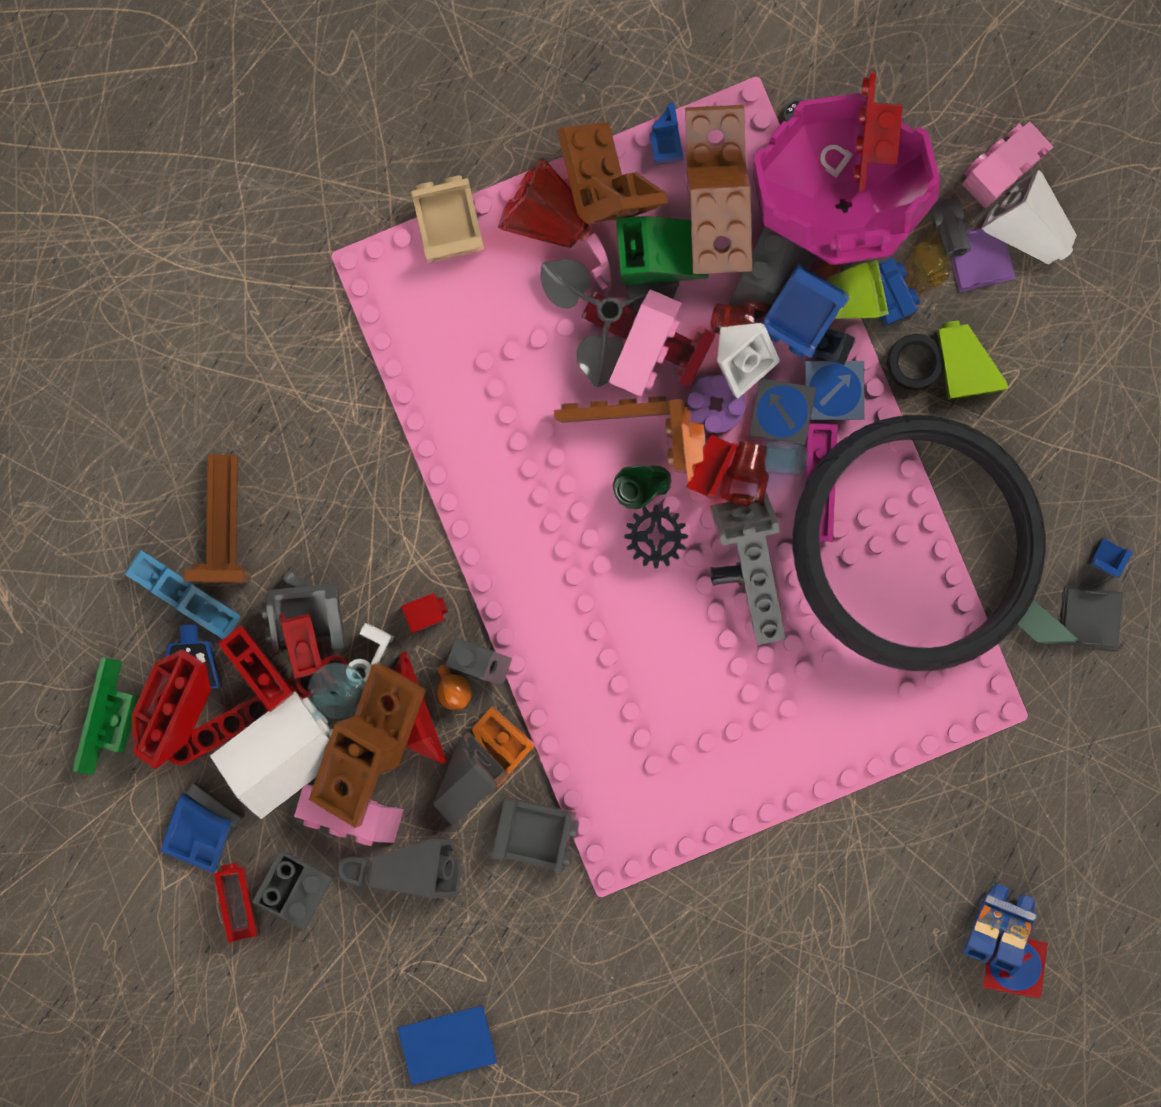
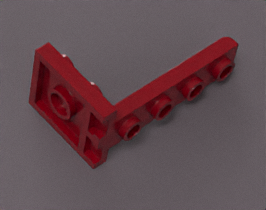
[581,291,716,388]

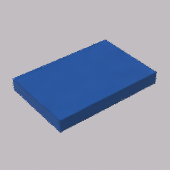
[398,1005,497,1085]

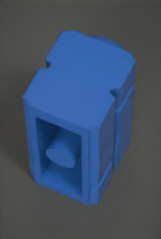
[879,258,920,327]

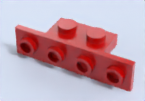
[853,70,903,192]

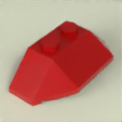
[132,650,211,769]
[386,651,447,764]

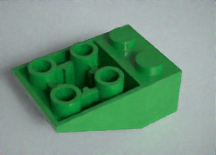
[616,216,709,285]

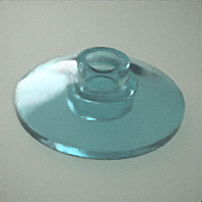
[308,663,365,719]

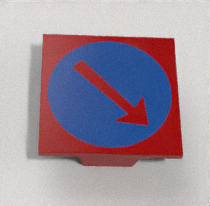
[983,936,1048,999]

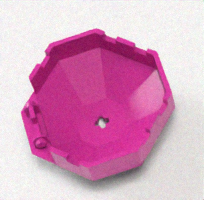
[753,93,940,265]

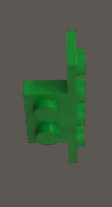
[73,657,139,775]

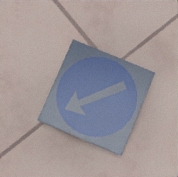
[805,361,864,420]

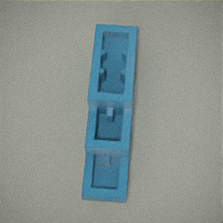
[124,549,241,639]

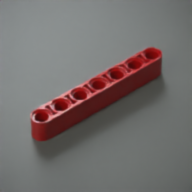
[168,655,349,766]

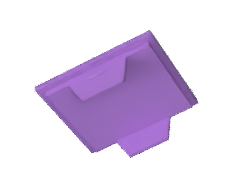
[950,228,1016,293]

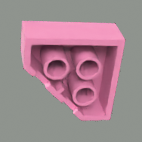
[962,121,1053,209]

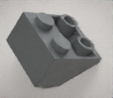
[252,850,335,930]

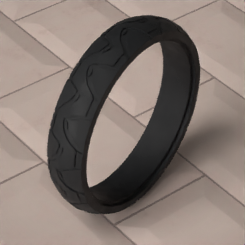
[792,415,1046,671]

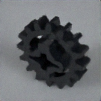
[624,505,688,568]

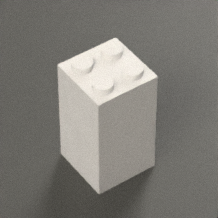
[210,691,333,819]

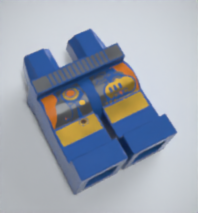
[961,884,1037,974]

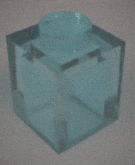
[764,441,808,476]

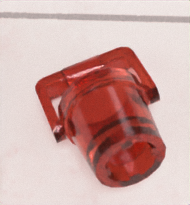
[710,300,771,335]
[720,441,769,506]

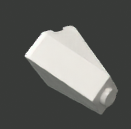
[982,169,1077,264]

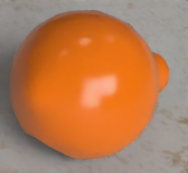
[437,664,472,710]

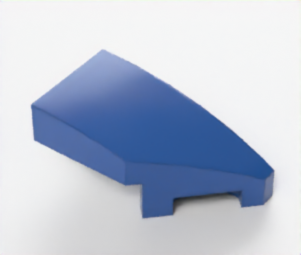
[650,102,683,165]

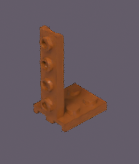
[554,396,687,473]
[184,454,251,583]

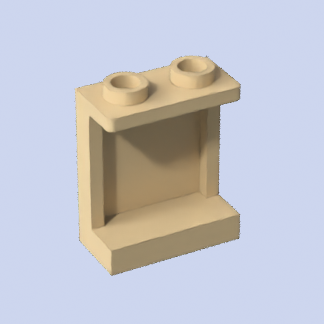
[411,176,484,263]

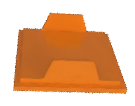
[682,407,706,481]

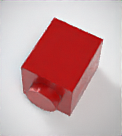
[401,593,448,633]

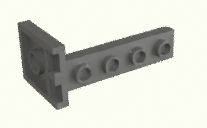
[710,493,786,646]

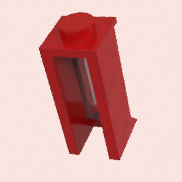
[214,862,260,943]

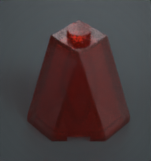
[498,157,592,248]

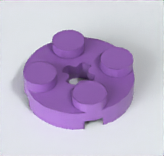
[687,375,745,433]

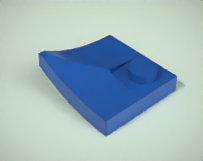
[161,793,232,873]

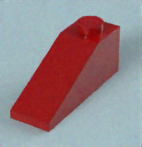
[218,626,294,712]

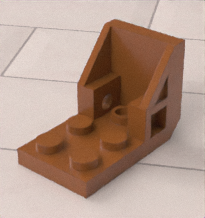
[557,122,668,224]

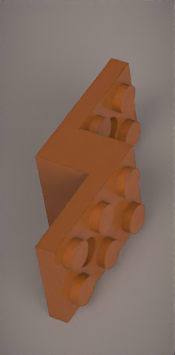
[309,662,426,828]

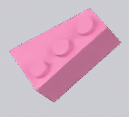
[609,289,682,396]
[294,783,404,846]

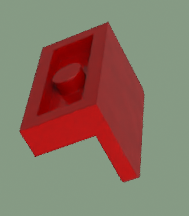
[686,434,738,499]
[279,613,323,678]

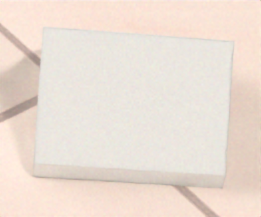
[717,323,780,399]

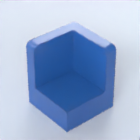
[1088,538,1133,578]

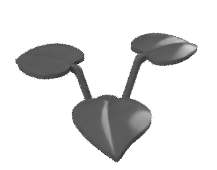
[541,259,679,387]

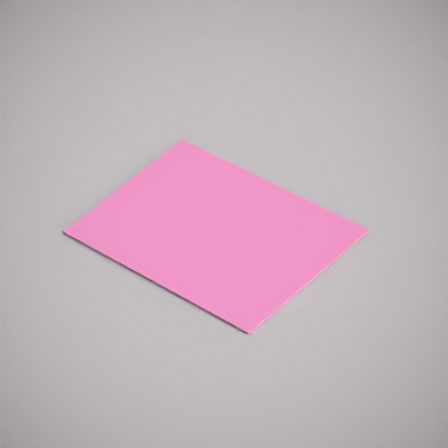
[332,77,1028,897]

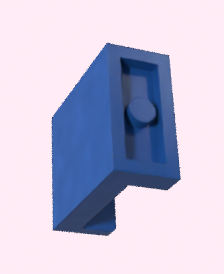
[761,263,849,358]

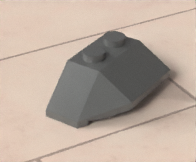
[726,226,816,320]

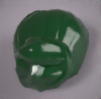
[612,465,672,510]

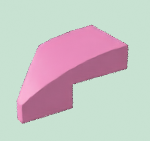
[585,233,612,294]

